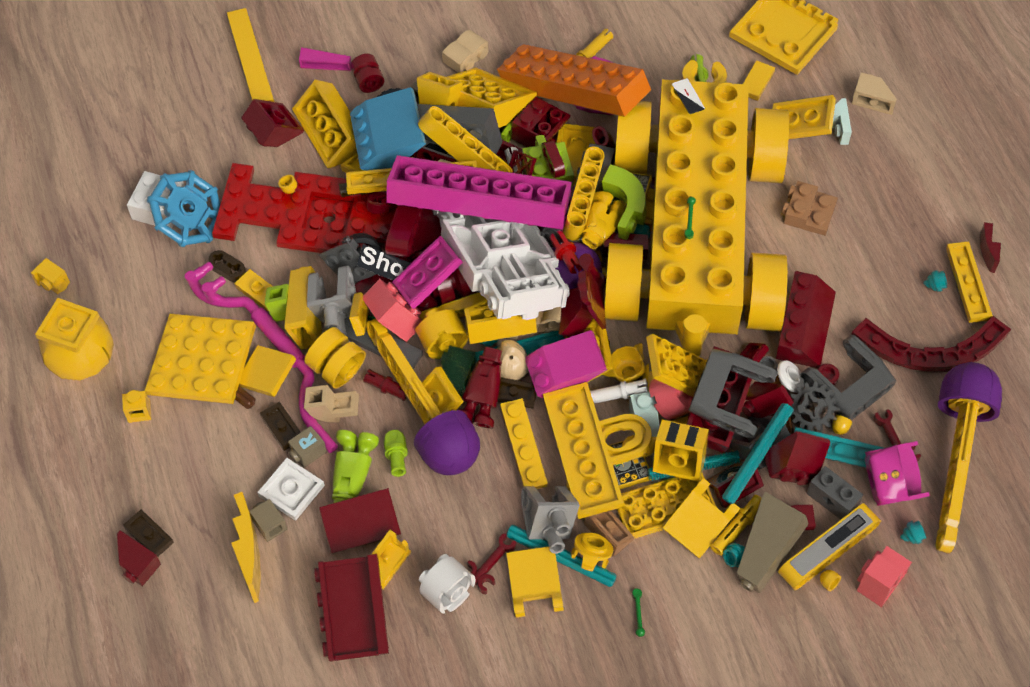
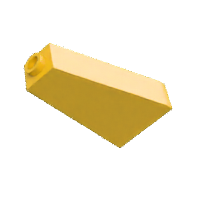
[285,266,322,350]

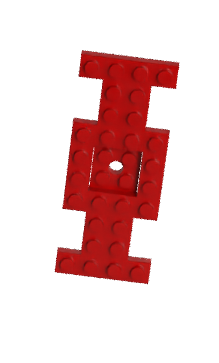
[212,163,429,263]

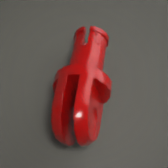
[549,230,582,274]

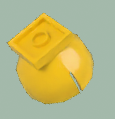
[35,298,114,381]

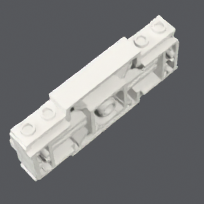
[433,210,570,320]

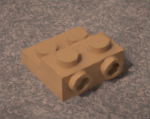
[782,181,838,236]

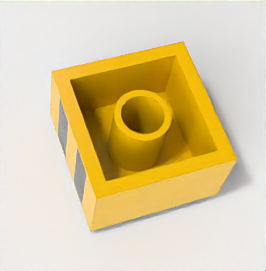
[653,419,709,482]

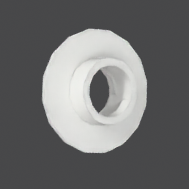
[777,360,804,393]

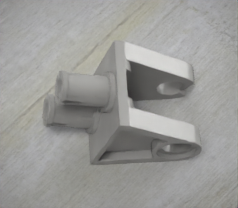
[307,265,356,336]
[521,486,580,554]

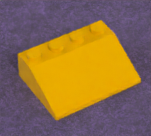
[447,68,537,128]

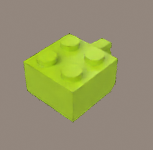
[522,135,574,188]

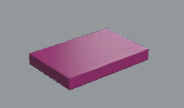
[392,236,463,309]

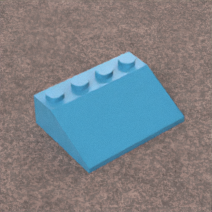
[350,87,426,171]

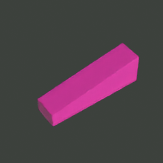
[299,47,351,71]

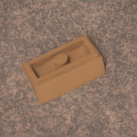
[584,511,635,557]

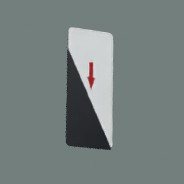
[672,78,705,114]

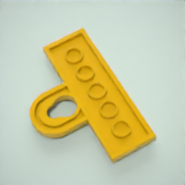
[543,382,652,519]

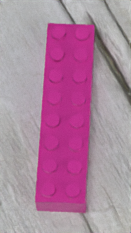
[387,155,572,230]

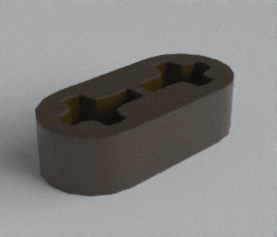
[208,250,246,283]

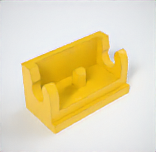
[372,530,411,590]

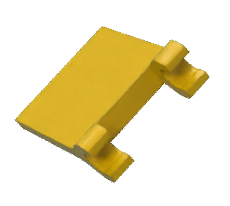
[662,478,740,559]
[506,546,564,618]

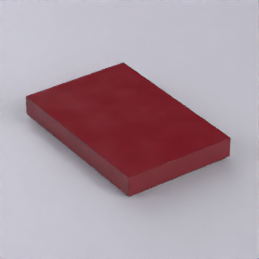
[319,488,401,554]

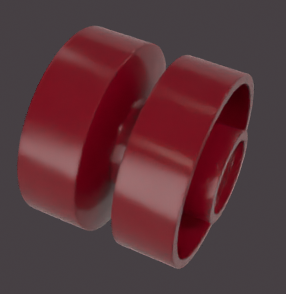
[431,268,477,306]

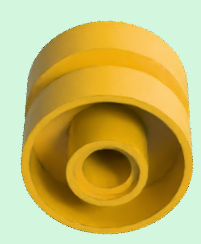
[304,327,366,389]

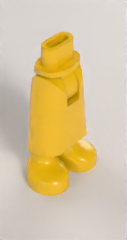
[582,191,626,250]

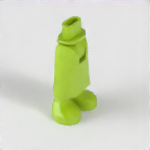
[332,430,379,503]

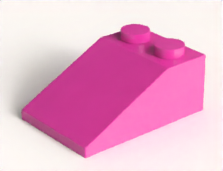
[526,330,607,399]

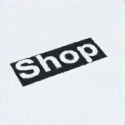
[357,244,411,280]

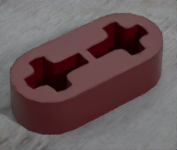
[542,141,565,179]
[366,191,397,214]

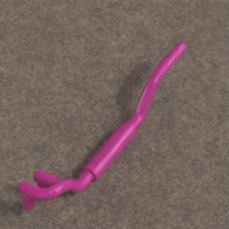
[185,262,338,453]

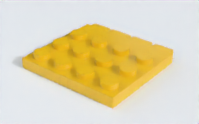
[729,0,839,75]

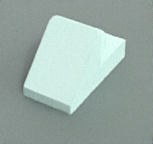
[832,98,852,145]

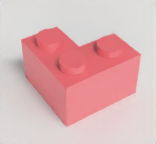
[363,279,422,342]
[857,546,912,607]

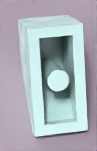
[629,392,659,437]

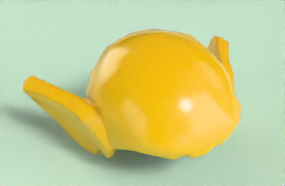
[603,343,645,383]

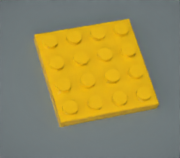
[145,314,256,404]

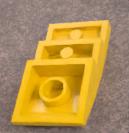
[231,492,261,603]

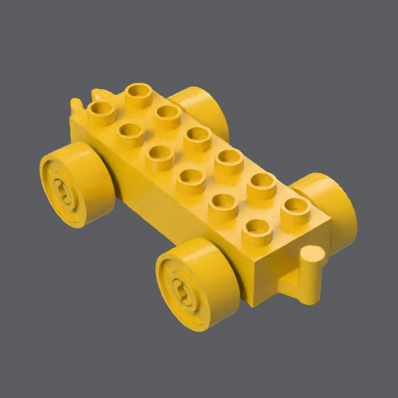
[605,60,789,356]

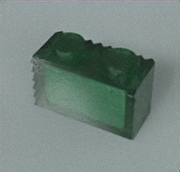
[441,345,477,398]

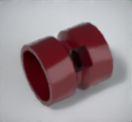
[350,54,385,93]

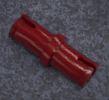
[363,369,406,401]

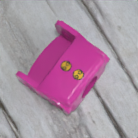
[865,441,930,506]

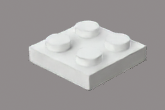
[257,458,325,521]

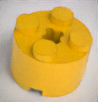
[415,309,468,359]

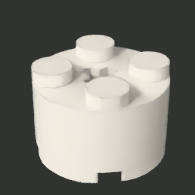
[419,554,476,613]

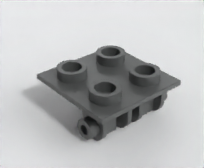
[319,236,376,283]

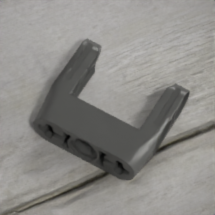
[800,335,896,420]
[688,349,778,438]

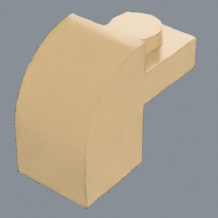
[304,385,359,422]

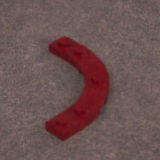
[851,316,1011,372]

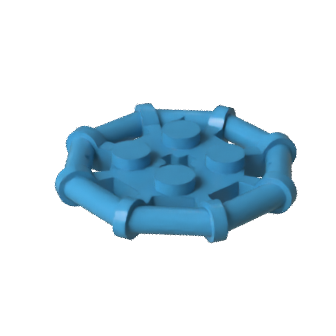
[147,170,221,247]

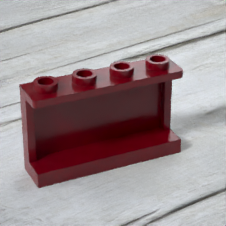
[314,554,389,662]

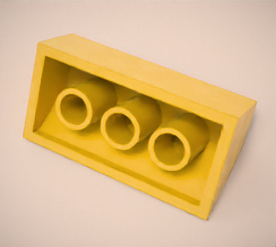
[292,79,357,168]

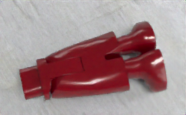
[458,347,502,429]

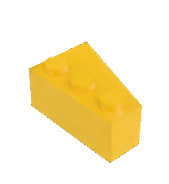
[464,300,537,344]

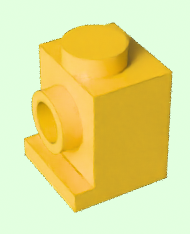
[31,258,70,294]
[122,390,151,423]

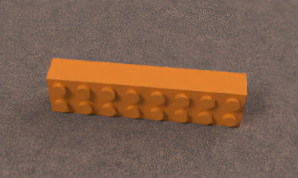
[497,44,651,117]

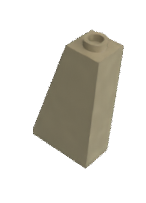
[737,492,808,593]

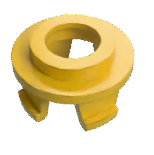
[571,533,613,571]

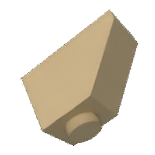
[852,73,897,115]

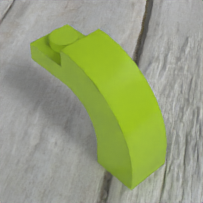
[602,164,647,240]

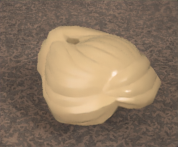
[497,340,528,381]

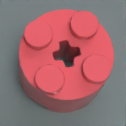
[649,379,693,420]

